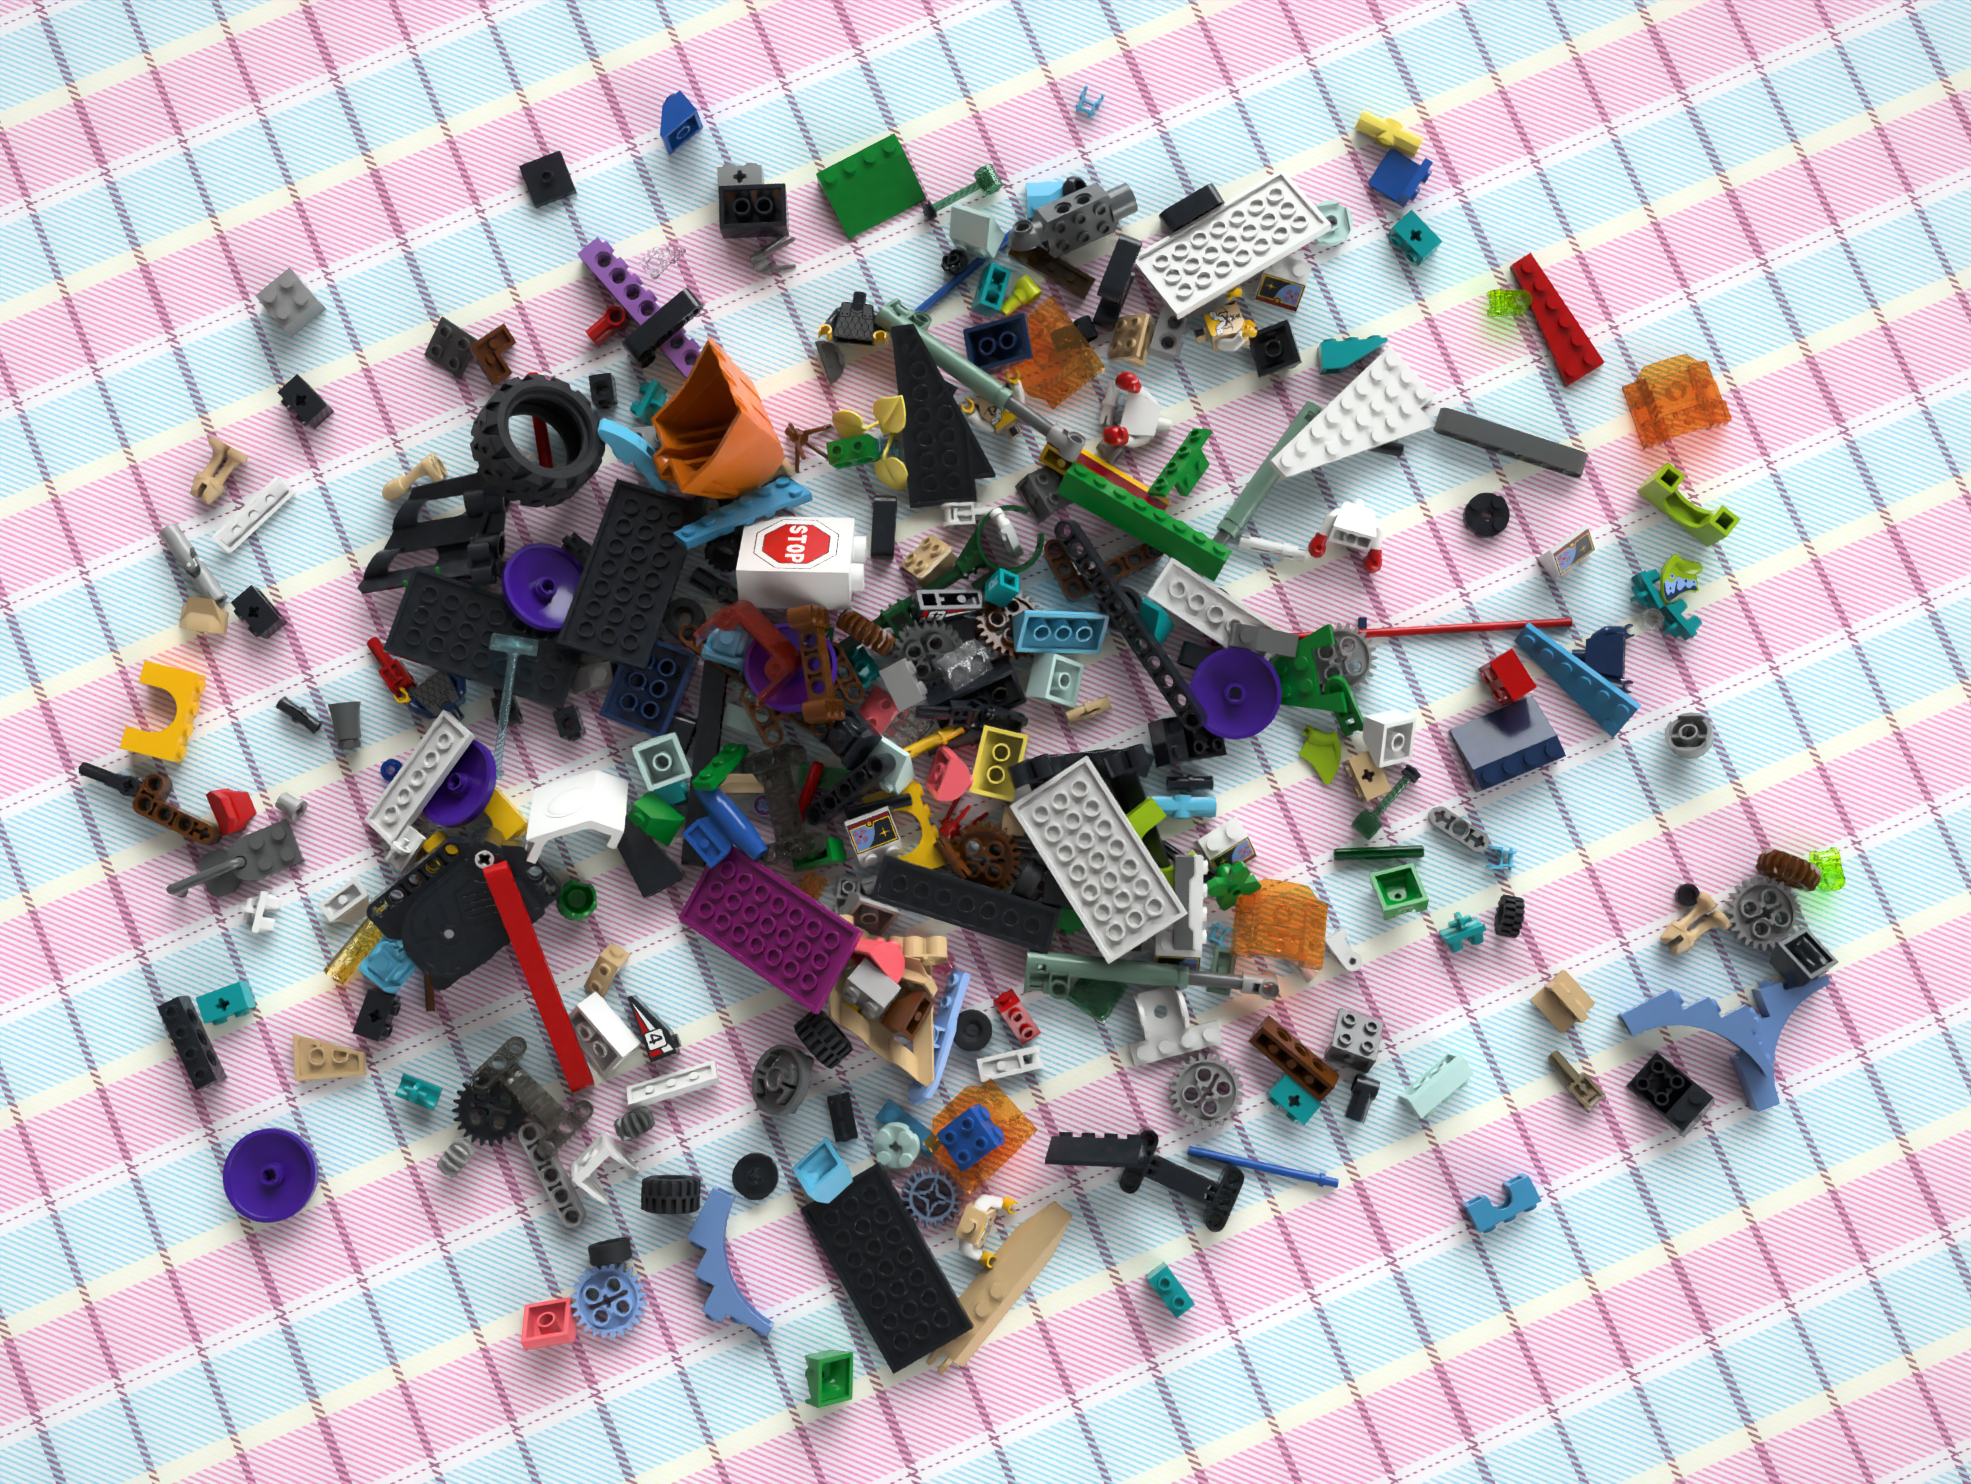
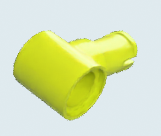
[1000,275,1043,317]

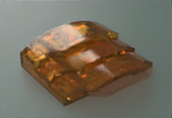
[1009,296,1106,410]
[1622,354,1733,450]
[1229,879,1328,971]
[923,1078,1038,1195]

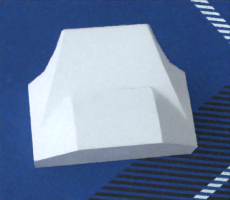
[317,877,370,926]

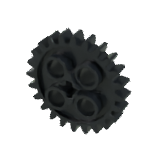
[452,1070,530,1147]

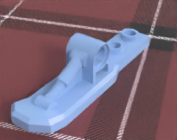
[908,968,971,1105]

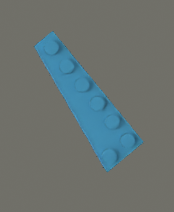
[674,476,813,550]
[1514,622,1641,737]

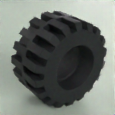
[794,1010,853,1069]
[641,1175,701,1214]

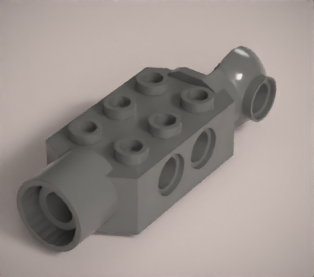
[1007,182,1138,258]

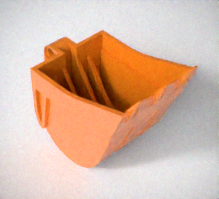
[651,337,784,499]

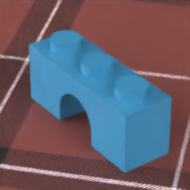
[1462,1173,1542,1233]

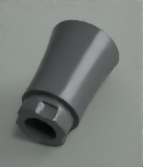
[328,701,361,750]

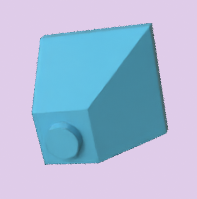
[1026,181,1065,222]

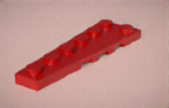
[1510,253,1605,387]

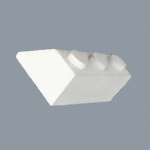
[568,991,641,1077]

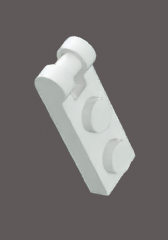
[990,508,1024,559]
[976,1044,1044,1082]

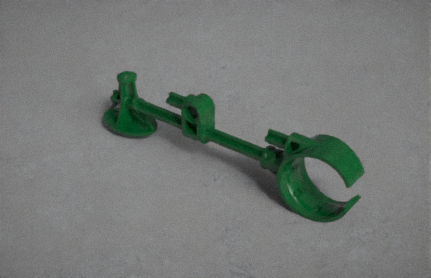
[824,505,1044,692]

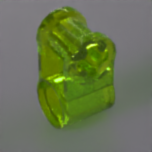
[1486,289,1532,317]
[1809,846,1846,892]

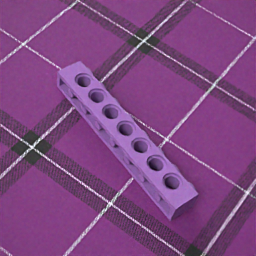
[578,237,701,379]

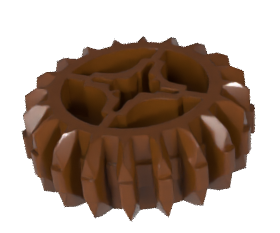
[836,608,896,656]
[1755,849,1822,892]

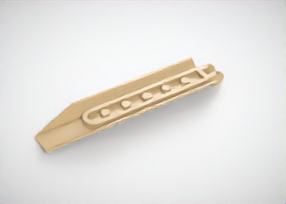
[926,1201,1073,1375]

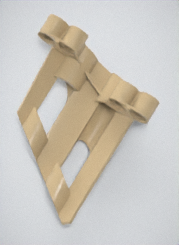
[828,915,948,1087]

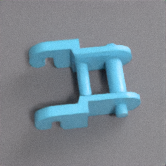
[1075,85,1105,119]
[877,436,899,459]
[1486,846,1517,870]
[1207,922,1240,949]

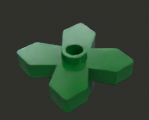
[1205,860,1262,911]

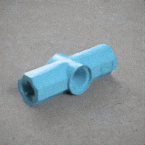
[1147,795,1217,819]

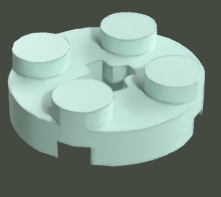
[1314,200,1353,246]
[873,1122,920,1169]

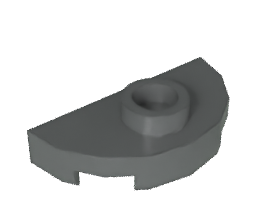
[815,340,845,384]

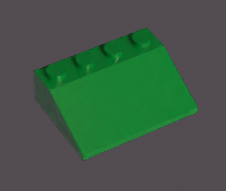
[816,133,926,240]

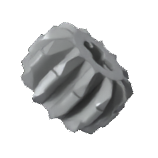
[437,1136,476,1178]

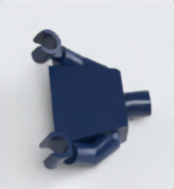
[1572,624,1635,694]

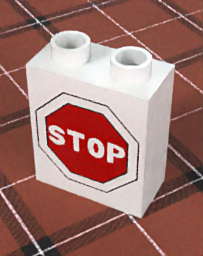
[736,516,868,610]

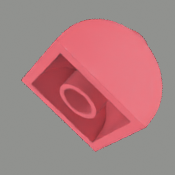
[858,686,912,741]
[925,744,973,801]
[851,937,905,983]
[521,1297,576,1351]

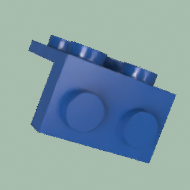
[1368,149,1433,208]
[937,1103,1006,1171]

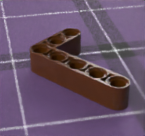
[1043,539,1164,602]

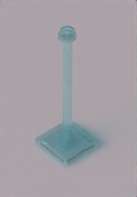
[489,633,539,780]

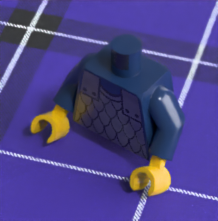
[393,670,467,722]

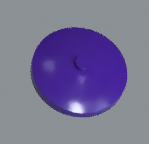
[501,543,584,631]
[744,622,837,712]
[1190,648,1282,739]
[423,739,497,828]
[223,1128,319,1223]

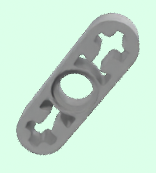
[1428,806,1489,852]

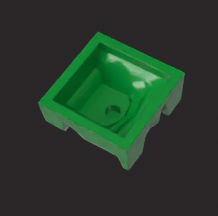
[1369,863,1429,920]
[805,1350,853,1408]

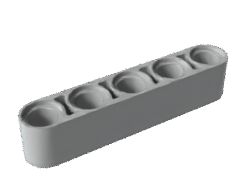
[518,1122,586,1228]

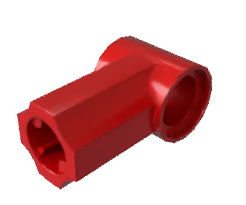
[585,306,630,347]

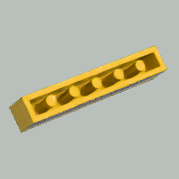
[1038,442,1171,511]

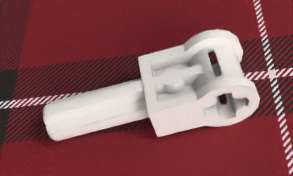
[941,502,1008,529]

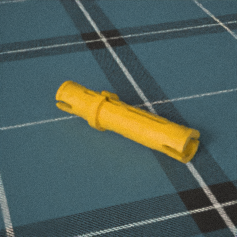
[903,726,964,759]

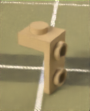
[584,942,631,998]

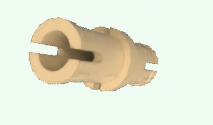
[1065,695,1112,725]

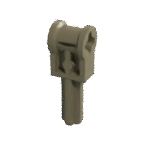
[1548,1050,1607,1113]

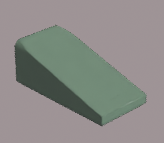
[1206,946,1238,996]

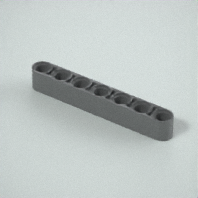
[1433,407,1588,478]

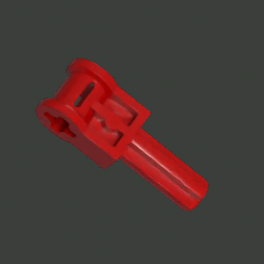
[366,637,417,698]

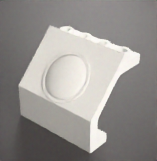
[525,770,629,864]

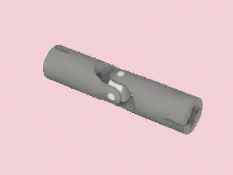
[159,524,228,606]

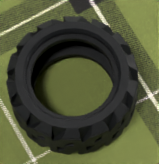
[470,374,605,508]

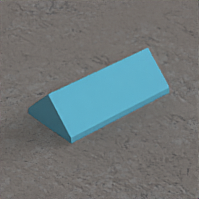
[1012,610,1110,654]

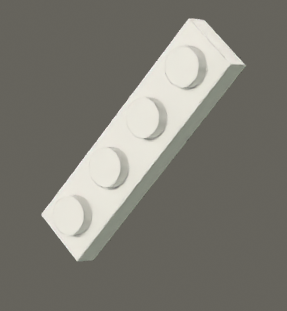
[211,475,296,554]
[1128,1020,1224,1067]
[626,1060,720,1110]

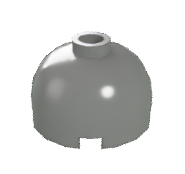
[1665,712,1714,759]

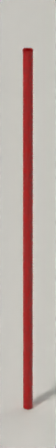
[1211,618,1573,646]

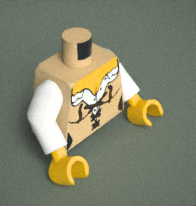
[1194,285,1257,352]
[958,367,1025,440]
[955,1194,1019,1268]

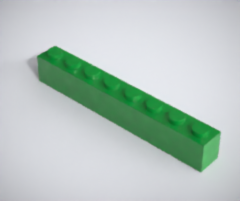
[1056,462,1232,582]

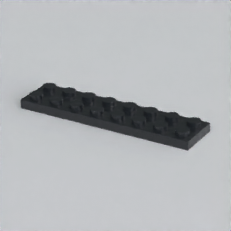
[871,854,1061,954]

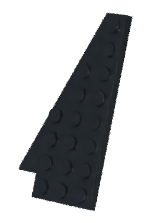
[891,323,996,508]

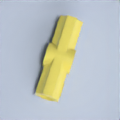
[1354,110,1424,157]

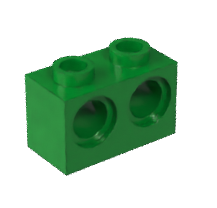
[826,434,880,470]

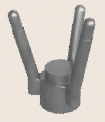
[749,236,796,275]

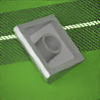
[841,891,901,936]

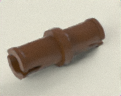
[933,836,972,879]

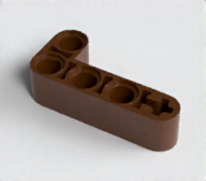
[132,774,222,845]

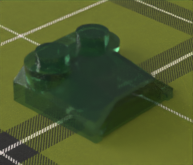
[1065,978,1128,1024]

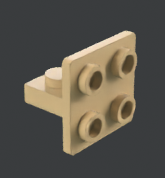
[1108,313,1155,367]
[901,534,957,588]
[1531,970,1595,1033]

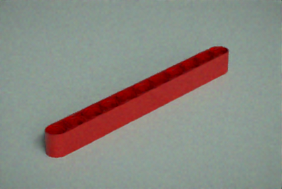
[483,860,595,1093]

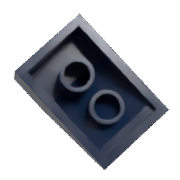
[963,313,1033,375]

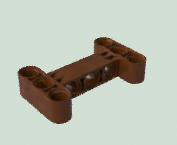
[787,604,845,724]
[739,642,865,748]

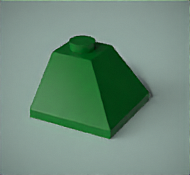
[627,791,685,847]

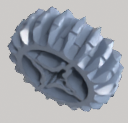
[901,1164,964,1229]

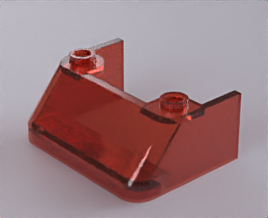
[692,600,803,710]

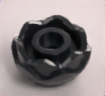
[1062,176,1087,196]
[941,249,968,275]

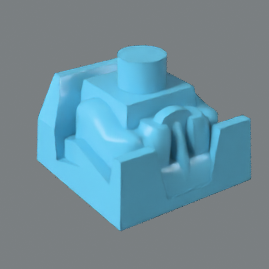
[701,612,760,672]
[357,934,418,995]
[792,1137,853,1203]

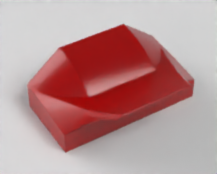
[206,788,257,836]

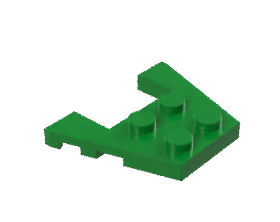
[1269,624,1348,713]

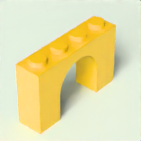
[120,661,206,763]
[862,779,945,869]
[422,785,529,866]

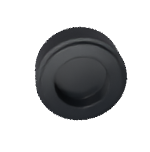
[1675,883,1700,906]

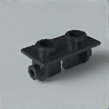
[561,532,592,568]
[980,703,1028,733]
[827,1092,858,1142]

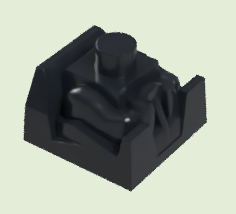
[819,707,883,771]
[1769,927,1839,988]

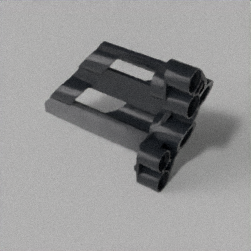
[357,462,510,594]
[1007,743,1171,868]

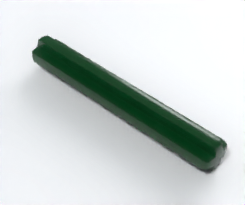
[1333,845,1424,861]

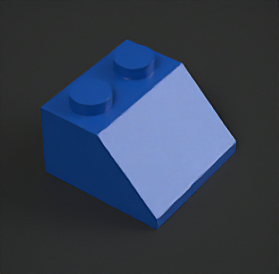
[660,90,703,155]

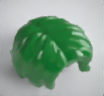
[556,879,597,921]

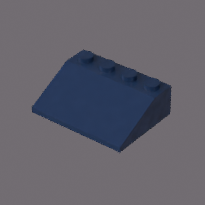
[599,640,700,737]
[1449,696,1566,792]

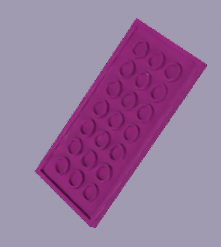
[678,845,864,1014]

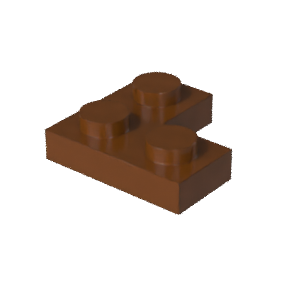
[467,323,517,386]

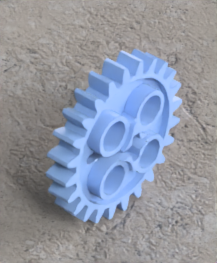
[570,1262,647,1339]

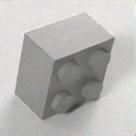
[255,267,327,337]
[841,958,902,1022]

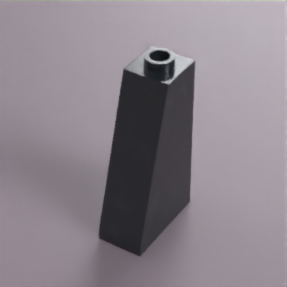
[617,815,687,898]

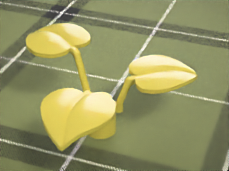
[832,395,908,491]

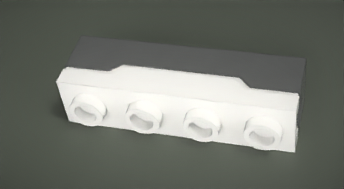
[1172,855,1208,950]

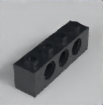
[157,995,227,1090]

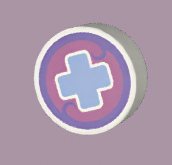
[753,794,776,817]

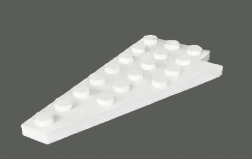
[1268,346,1435,479]

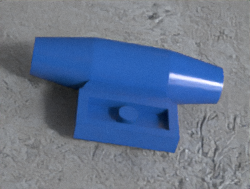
[682,787,768,869]

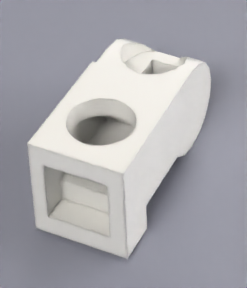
[1322,927,1363,971]

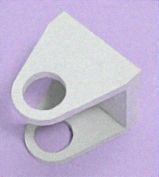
[1132,986,1190,1040]
[571,1131,640,1204]

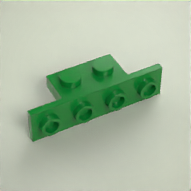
[1147,428,1212,497]

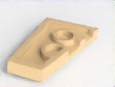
[293,1034,367,1081]

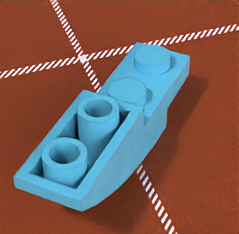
[598,418,669,493]

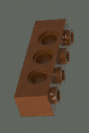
[1248,1015,1340,1102]

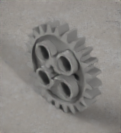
[1313,622,1378,692]
[1723,876,1802,951]
[1169,1053,1244,1129]

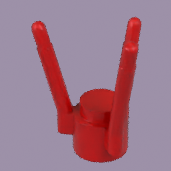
[938,796,989,842]

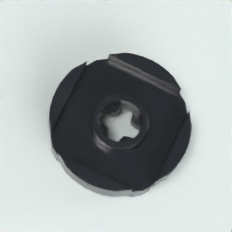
[1463,492,1510,538]
[732,1152,779,1200]

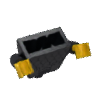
[818,291,888,347]

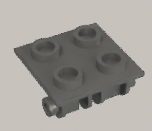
[424,316,478,379]

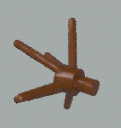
[785,423,832,473]

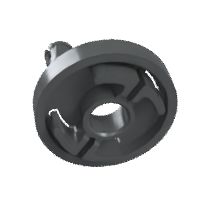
[752,1045,814,1116]

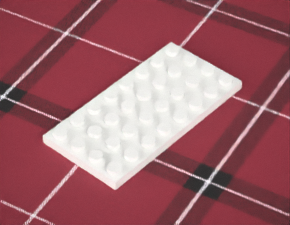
[1134,169,1331,320]
[1010,756,1188,964]

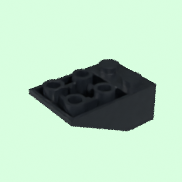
[1147,714,1227,768]
[1626,1052,1715,1138]

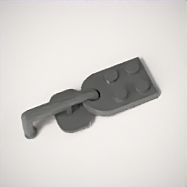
[166,819,305,898]

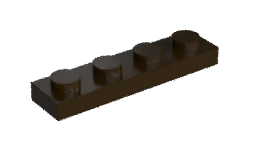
[1008,246,1096,300]

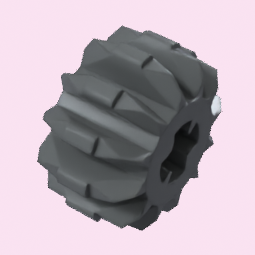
[613,1106,655,1141]

